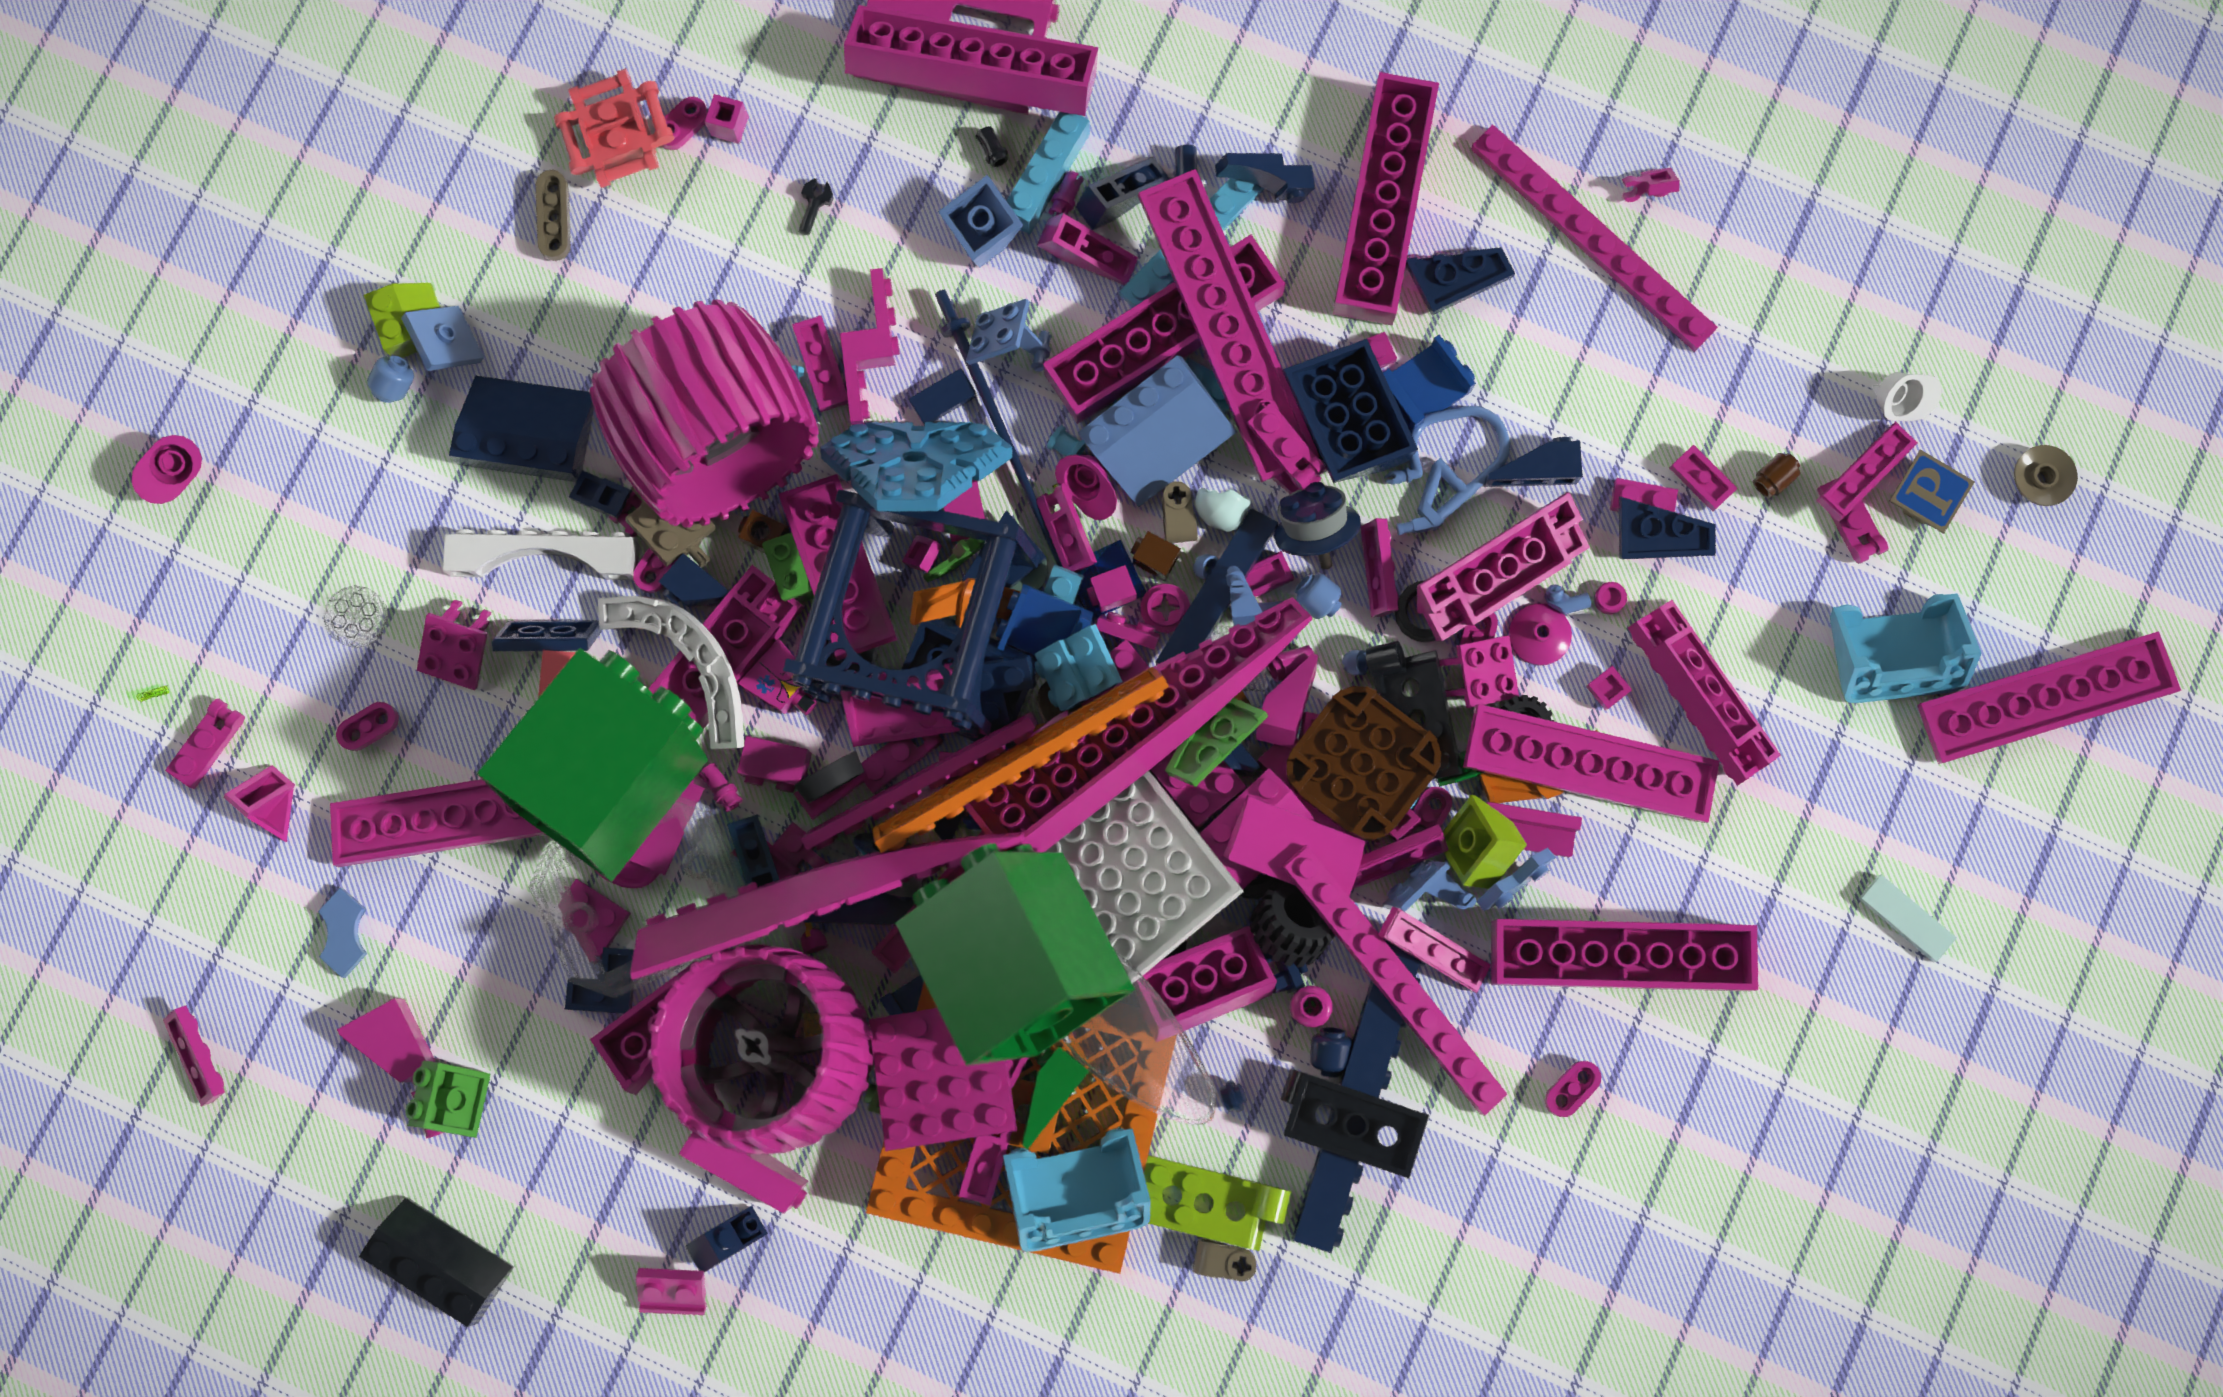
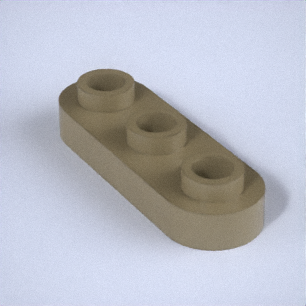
[536,170,571,261]

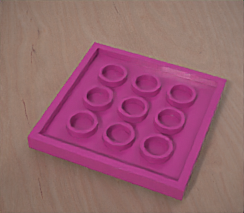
[869,1008,1017,1151]

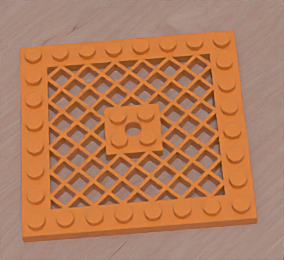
[865,982,1177,1274]

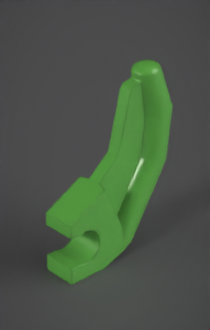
[923,538,985,583]

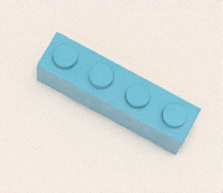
[1006,112,1090,235]

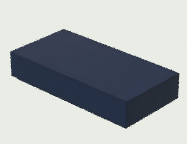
[908,368,977,426]

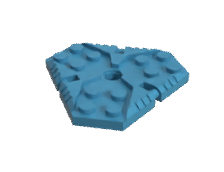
[820,422,1012,511]

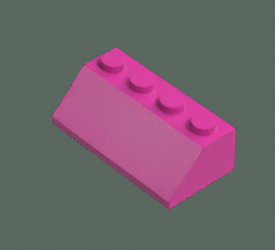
[1199,768,1315,909]
[1134,926,1277,1042]

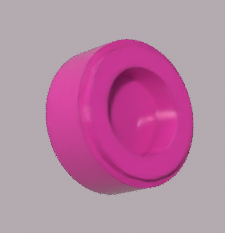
[1594,582,1627,614]

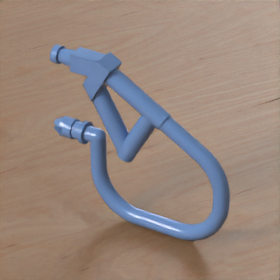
[1384,406,1510,536]

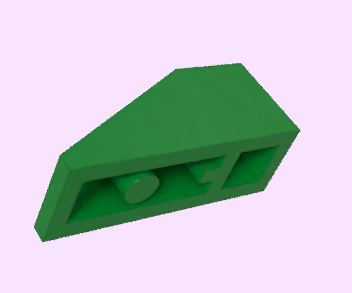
[1021,1046,1089,1150]

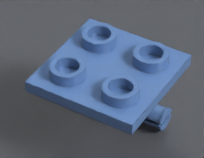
[966,298,1052,372]
[1226,566,1283,626]
[1382,860,1476,912]

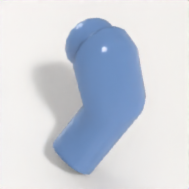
[1544,584,1591,614]

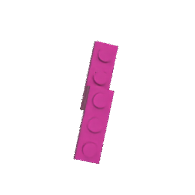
[840,268,900,425]

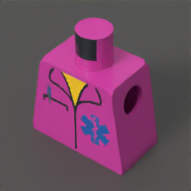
[738,639,818,716]

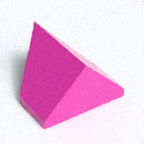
[223,765,295,843]

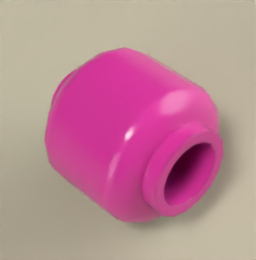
[1289,985,1333,1028]

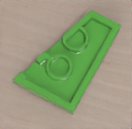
[1165,698,1268,787]

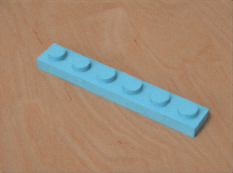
[1119,178,1264,308]

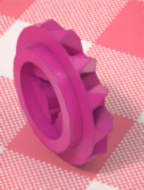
[1141,584,1190,634]

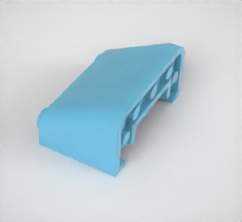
[1830,593,1982,703]
[1003,1128,1150,1252]

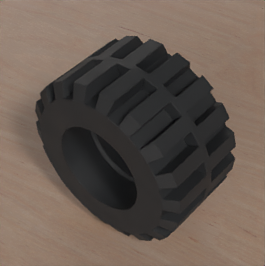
[1250,880,1336,967]

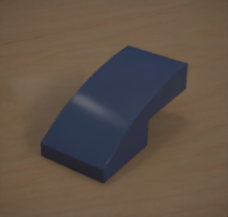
[569,470,632,519]

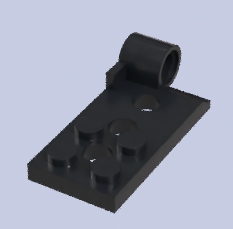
[1366,641,1463,781]
[1280,1069,1430,1179]

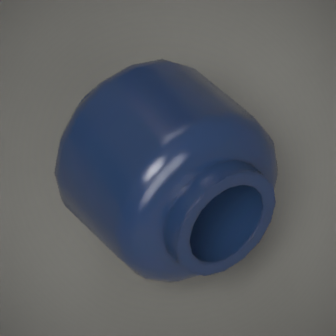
[1310,1027,1353,1077]

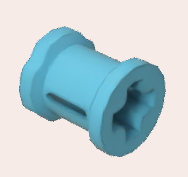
[1047,425,1087,457]

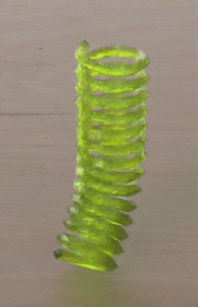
[136,685,169,702]

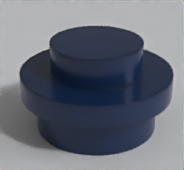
[1220,1080,1247,1112]

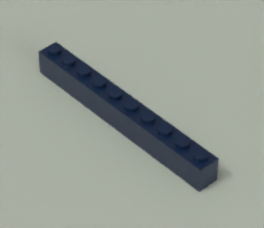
[1291,939,1425,1254]

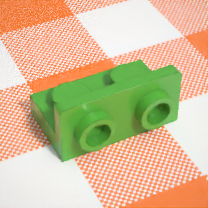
[762,533,814,602]

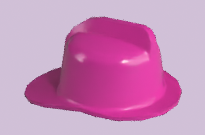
[131,435,202,504]
[1055,455,1117,520]

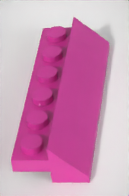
[1417,492,1590,641]
[648,564,805,729]
[1627,600,1781,786]

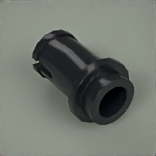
[975,126,1008,168]

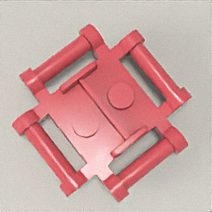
[554,68,674,188]

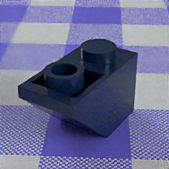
[685,1206,768,1273]

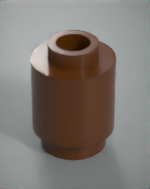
[1753,453,1801,499]

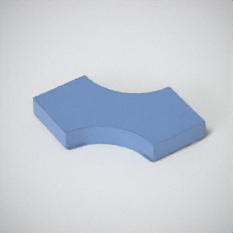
[318,888,367,978]

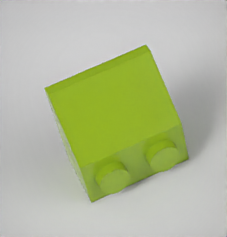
[363,283,441,358]
[1443,795,1527,889]

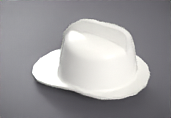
[1872,372,1942,421]

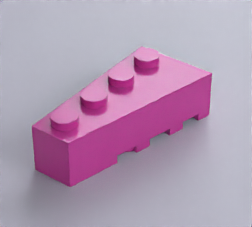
[590,960,696,1095]

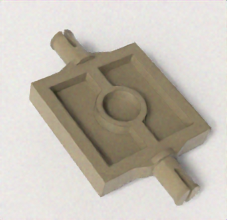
[626,486,715,567]

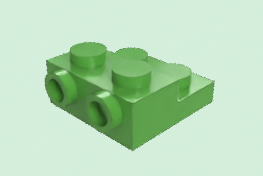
[405,1061,491,1138]

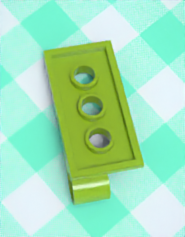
[1144,1155,1291,1251]

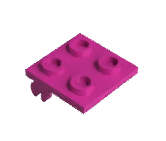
[416,599,491,691]
[1439,635,1519,708]

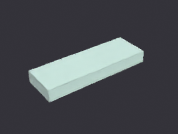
[1859,874,1957,963]

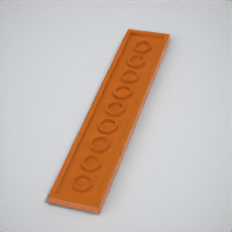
[872,666,1169,853]

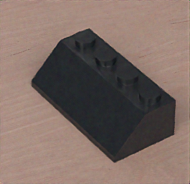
[358,1197,515,1328]

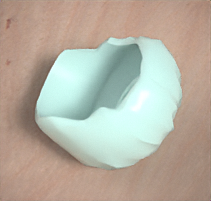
[1195,488,1251,532]

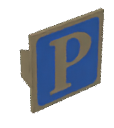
[1889,449,1975,534]

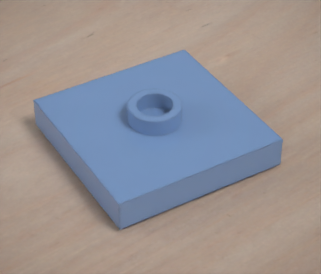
[401,306,485,371]

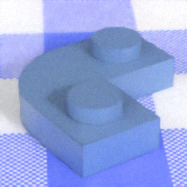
[1476,848,1556,911]

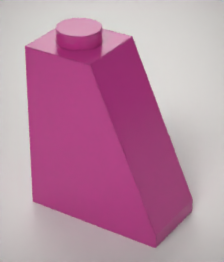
[337,998,436,1085]

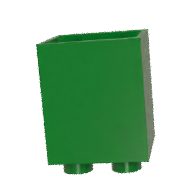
[476,648,708,882]
[896,843,1135,1066]

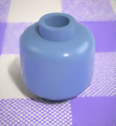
[367,355,414,403]
[1294,573,1342,619]

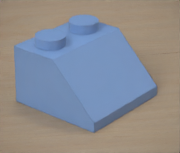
[938,175,1023,268]

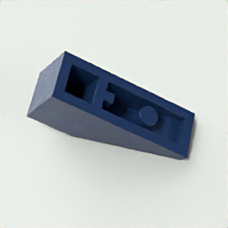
[1075,157,1170,230]
[1484,437,1583,487]
[727,814,780,887]

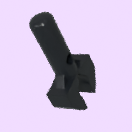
[799,178,834,236]

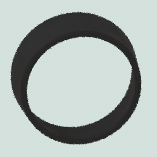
[794,751,864,804]

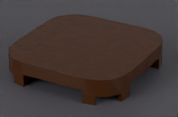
[1286,686,1441,841]

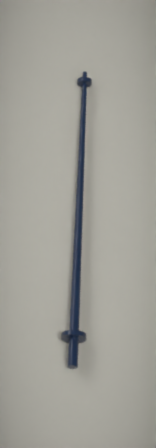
[935,289,1107,645]

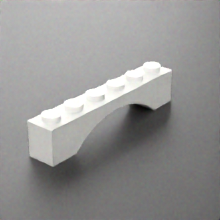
[443,529,639,580]

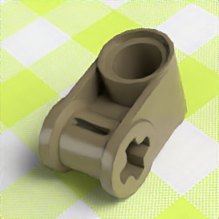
[1162,481,1198,543]
[1192,1239,1256,1281]

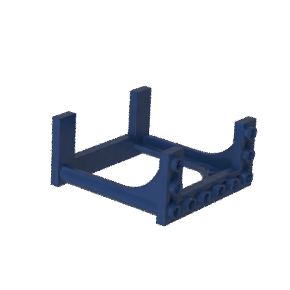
[783,489,1040,738]

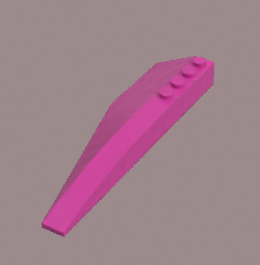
[964,597,1312,852]
[630,832,1025,980]

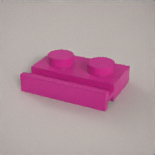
[636,1268,707,1316]

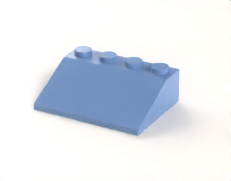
[1078,355,1238,507]

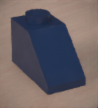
[658,553,729,607]

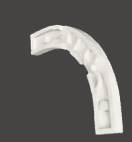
[598,596,744,749]

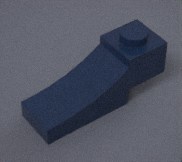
[1214,153,1315,204]

